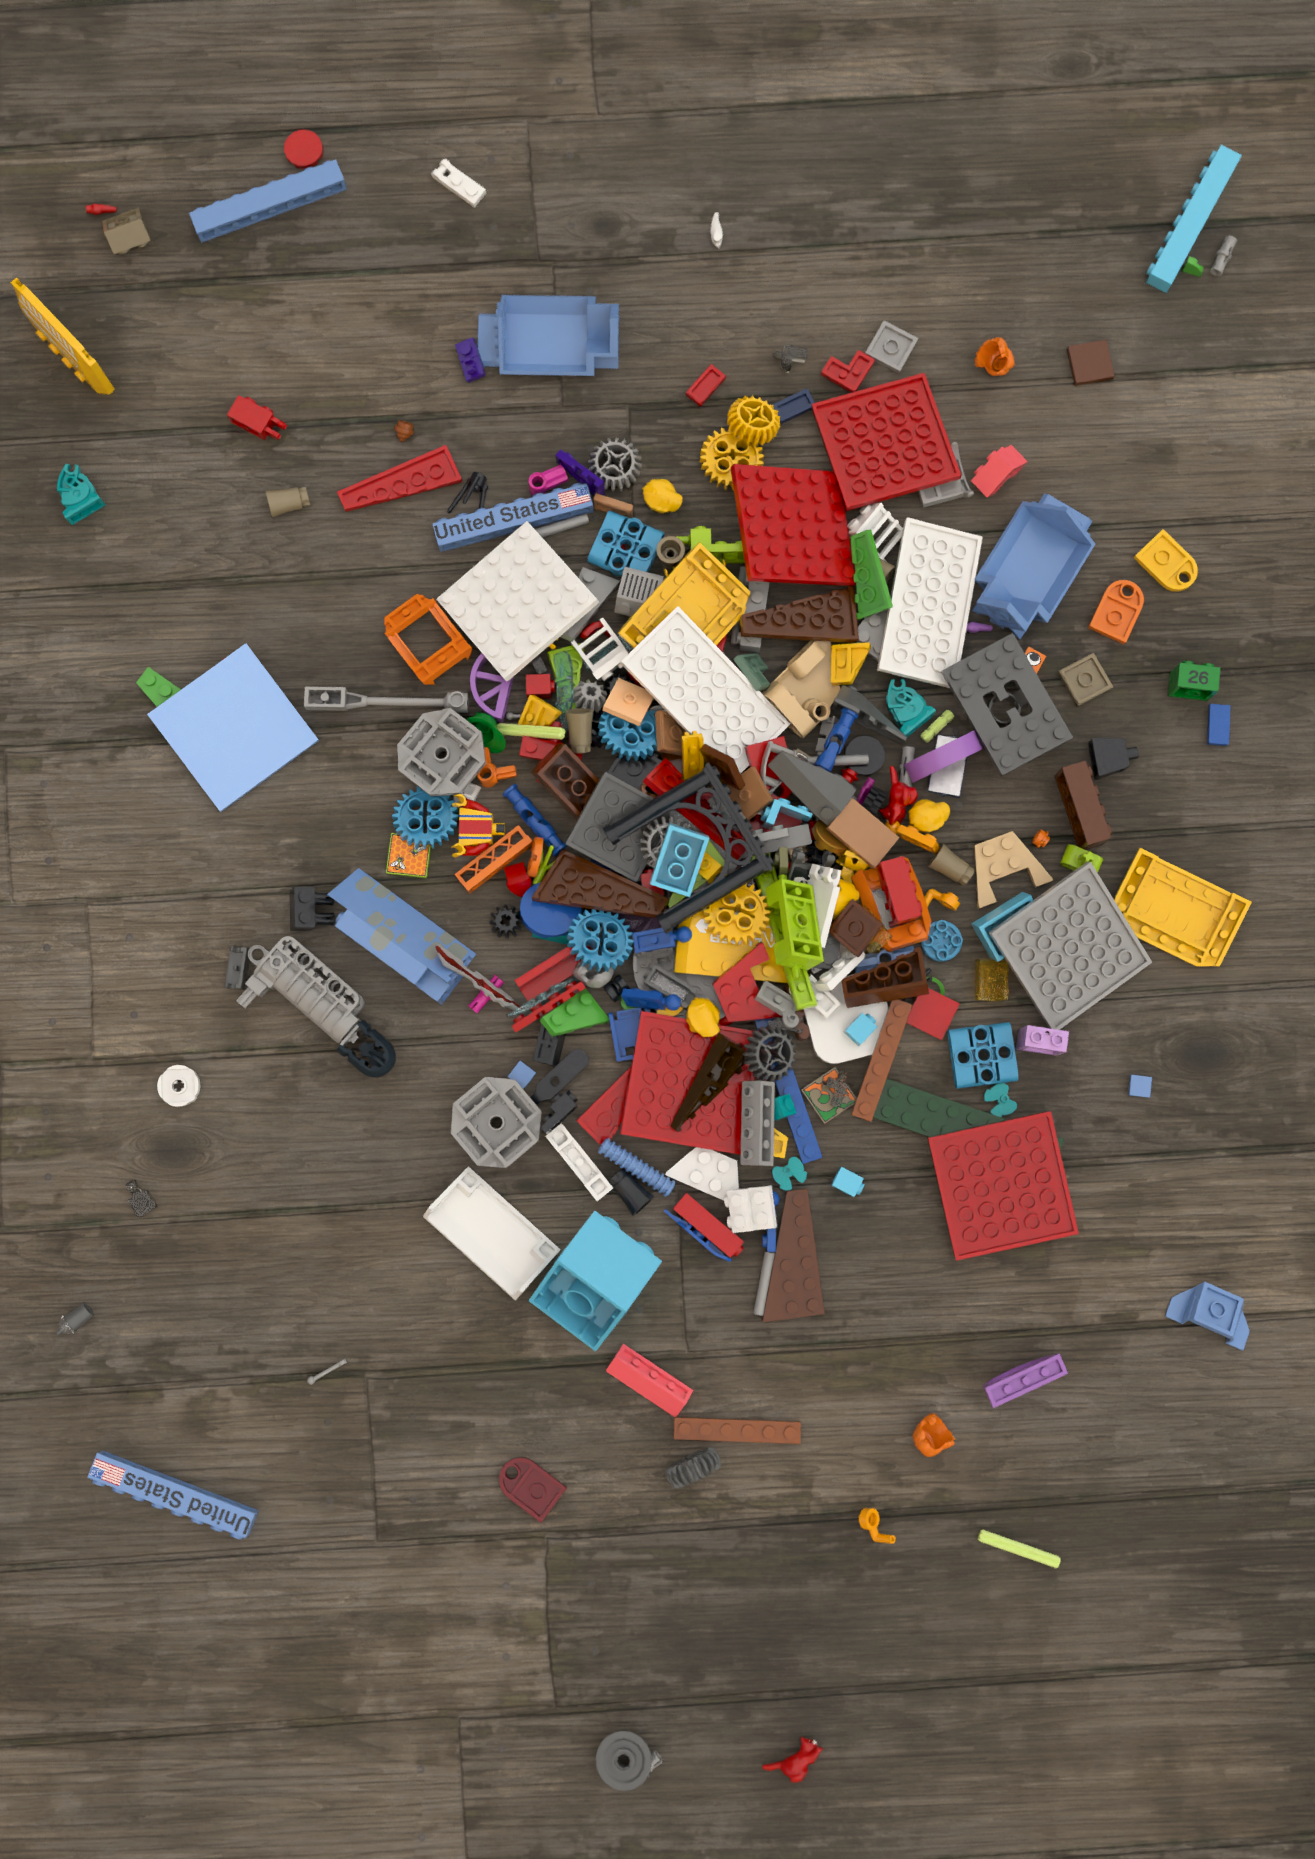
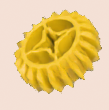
[727,395,780,446]

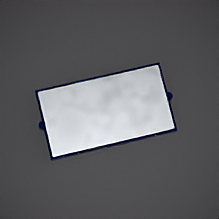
[927,734,967,798]

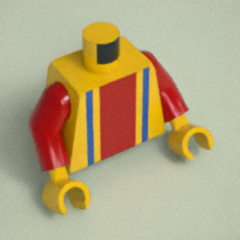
[451,794,505,858]

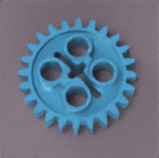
[598,709,657,761]
[392,786,459,850]
[566,909,634,972]

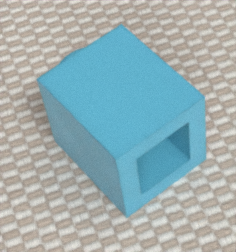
[844,1012,877,1046]
[830,1167,865,1197]

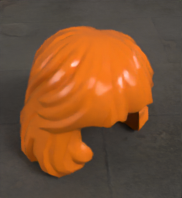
[974,337,1015,376]
[912,1413,955,1457]

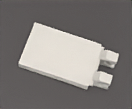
[798,864,841,948]

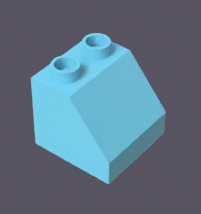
[529,1211,662,1352]

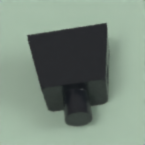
[1088,738,1139,780]

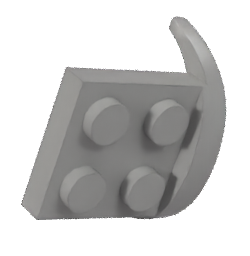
[918,442,974,507]

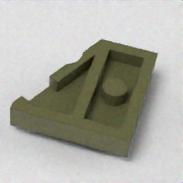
[773,847,788,880]

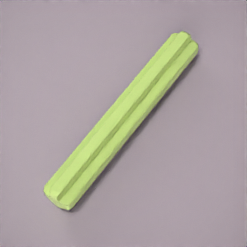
[497,723,566,739]
[978,1530,1061,1568]

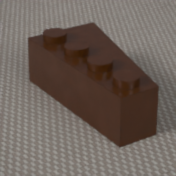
[842,946,929,1008]

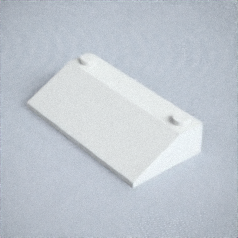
[423,1166,561,1301]

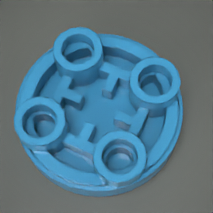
[921,920,963,962]

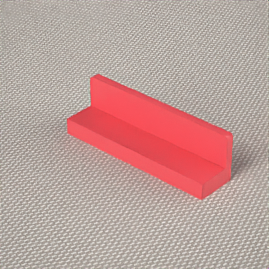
[606,1344,693,1417]

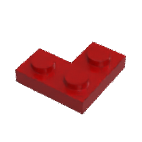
[821,350,875,393]

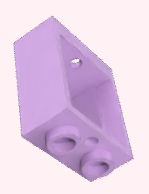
[1016,1025,1069,1056]

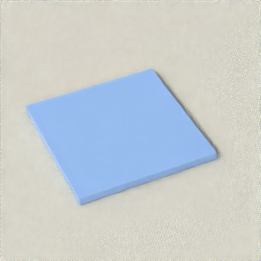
[147,644,319,812]

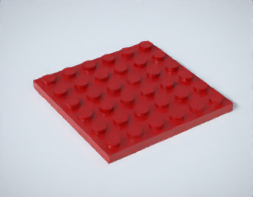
[811,373,962,511]
[730,464,856,586]
[620,1011,755,1155]
[928,1111,1079,1261]

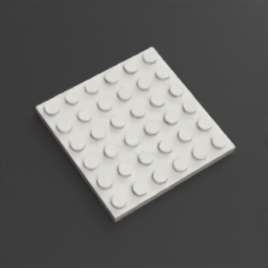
[437,521,600,682]

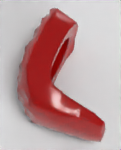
[580,620,611,641]

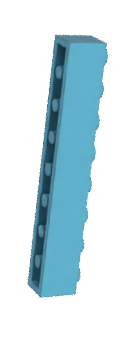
[1146,145,1242,293]

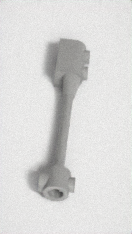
[304,687,469,713]

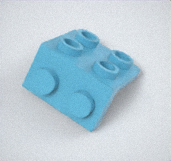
[760,798,813,829]

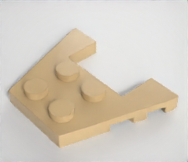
[974,831,1053,909]

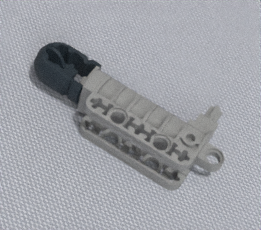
[236,936,396,1078]

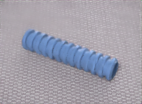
[598,1138,675,1197]

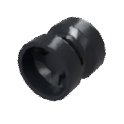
[603,974,630,1003]

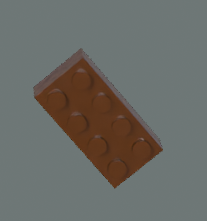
[530,743,599,820]
[1054,761,1112,850]

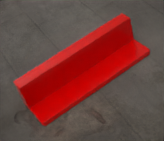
[514,946,592,1002]

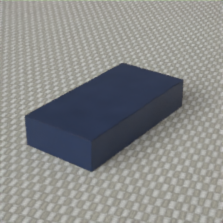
[772,388,815,424]

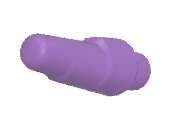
[966,622,993,633]

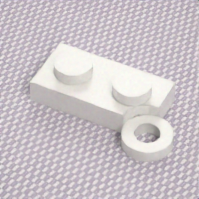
[789,975,841,1019]

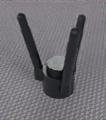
[447,472,488,513]

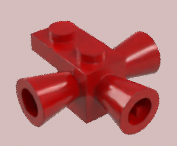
[519,721,583,783]

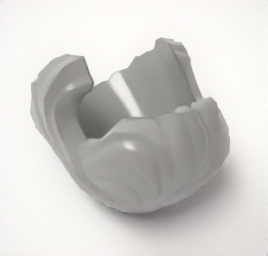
[573,949,614,988]

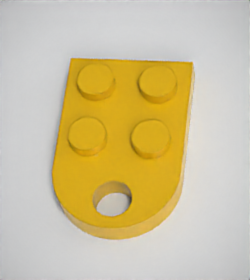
[1134,529,1198,592]

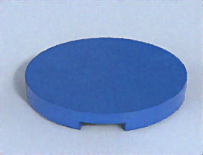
[520,883,581,938]

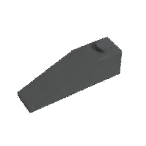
[831,685,907,745]
[768,750,856,826]

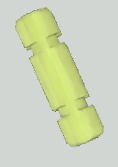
[920,710,954,743]

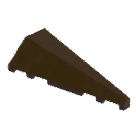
[671,1033,747,1132]

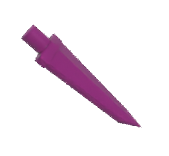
[856,777,875,805]

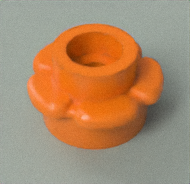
[1032,829,1050,848]

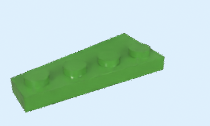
[851,530,893,620]

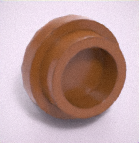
[394,420,414,442]

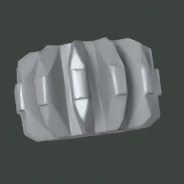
[572,679,607,712]

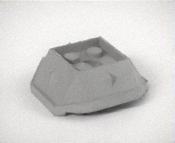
[397,708,486,796]
[451,1077,542,1168]

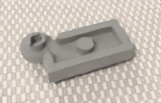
[755,980,799,1028]

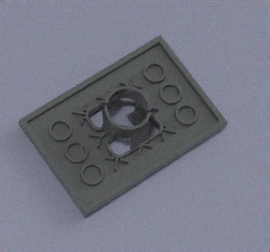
[941,633,1073,777]

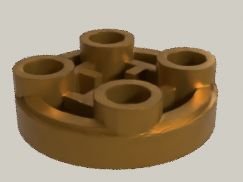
[812,819,848,856]

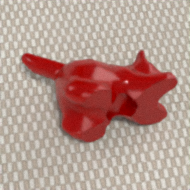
[878,766,918,826]
[762,1737,823,1783]

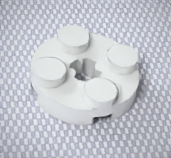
[157,1065,200,1107]

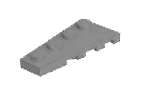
[560,567,620,642]

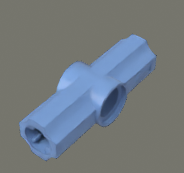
[854,946,914,974]

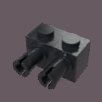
[289,887,335,931]

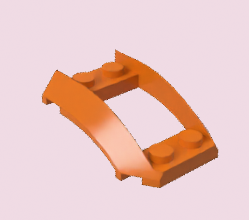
[384,594,472,685]
[851,856,931,952]

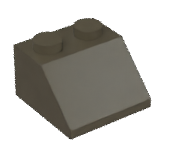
[102,208,151,255]

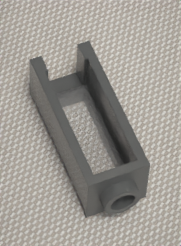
[643,965,697,1010]

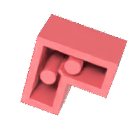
[971,445,1028,498]

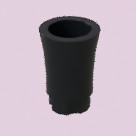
[609,1169,654,1216]

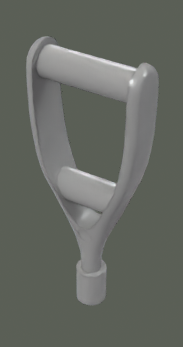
[758,741,797,816]

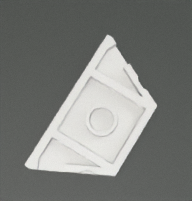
[665,1147,739,1200]

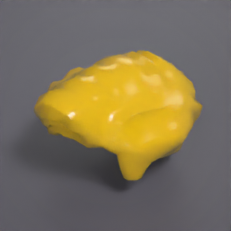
[642,479,683,514]
[909,799,950,833]
[686,997,720,1037]

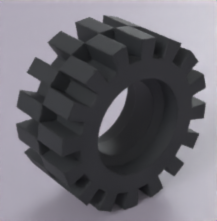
[862,786,887,816]

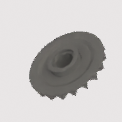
[596,1730,652,1791]

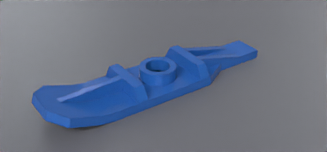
[664,1209,732,1262]

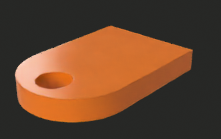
[1088,580,1144,644]

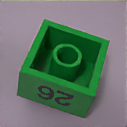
[1168,661,1220,701]

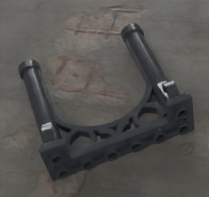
[603,762,774,934]

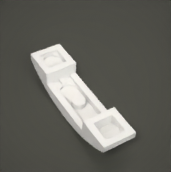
[545,1123,613,1201]

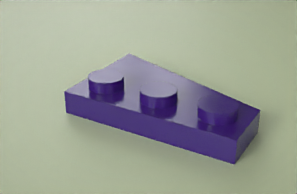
[555,450,605,496]

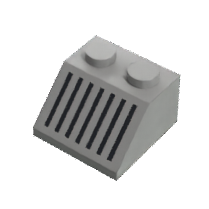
[614,567,664,617]

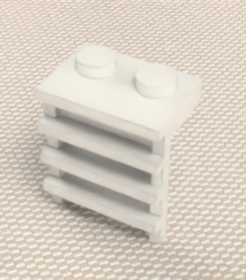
[847,503,903,563]
[571,617,629,681]

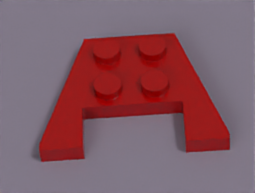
[712,941,783,1022]

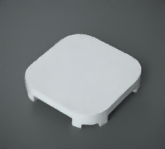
[803,974,888,1064]

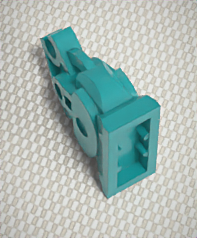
[57,464,106,525]
[886,679,936,737]

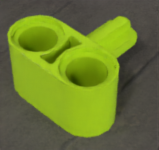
[1060,844,1103,873]

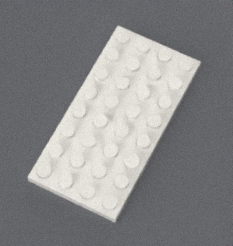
[877,518,982,688]
[620,606,790,774]

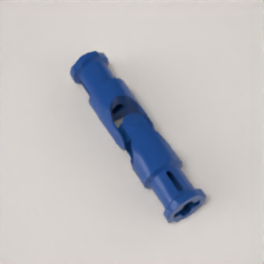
[814,708,858,772]
[502,784,567,857]

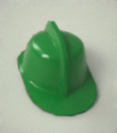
[466,712,506,753]

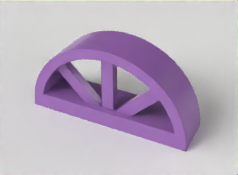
[470,653,514,723]
[904,730,984,783]
[983,1354,1068,1408]

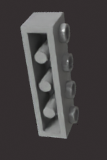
[736,574,769,654]
[741,1081,775,1166]

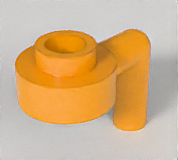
[924,889,960,911]
[859,1508,895,1544]

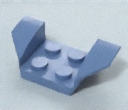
[1165,1282,1250,1351]

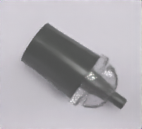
[56,1303,94,1335]

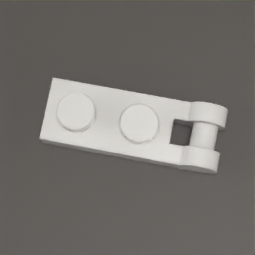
[431,159,486,208]
[814,950,865,991]

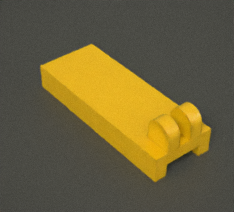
[682,731,704,781]

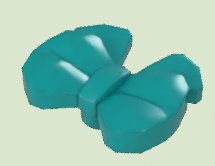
[984,1083,1017,1117]
[772,1157,807,1191]

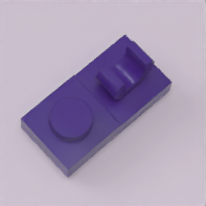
[455,337,486,383]

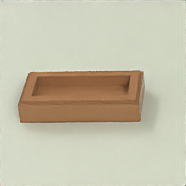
[593,493,634,518]

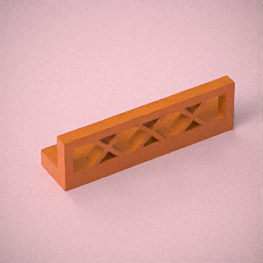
[454,825,533,894]

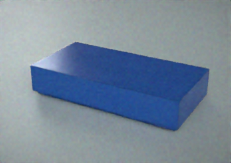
[1207,704,1230,746]

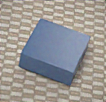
[508,1061,537,1089]
[1128,1075,1152,1098]

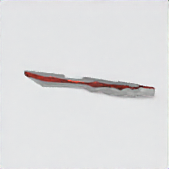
[435,944,523,1014]

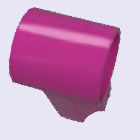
[529,465,568,495]

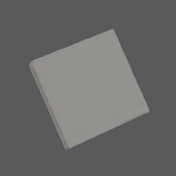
[865,321,918,374]

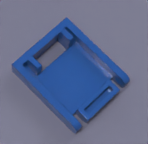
[608,1007,650,1062]

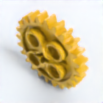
[699,428,764,490]
[703,883,771,946]

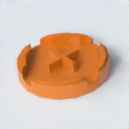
[527,837,543,878]

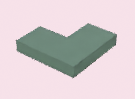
[733,653,771,691]

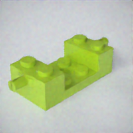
[676,526,745,564]
[765,874,824,981]

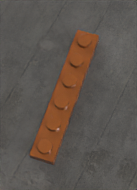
[851,1000,912,1122]
[674,1417,801,1444]

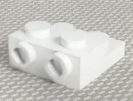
[724,1185,777,1233]

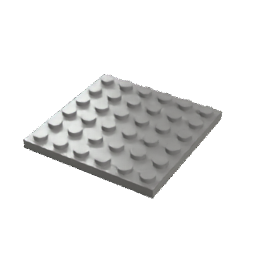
[988,861,1152,1030]

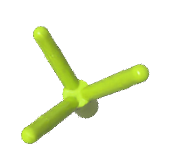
[532,845,555,884]

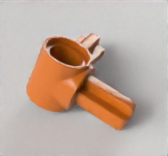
[477,747,517,788]

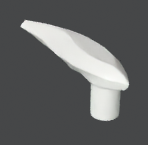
[711,212,723,248]

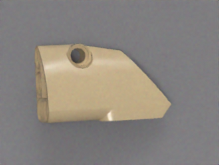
[762,640,841,738]

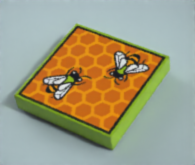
[386,833,431,878]

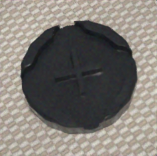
[845,735,885,776]

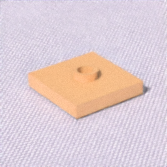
[602,678,654,726]

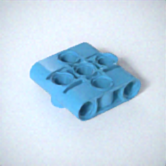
[587,510,665,577]
[947,1022,1018,1089]

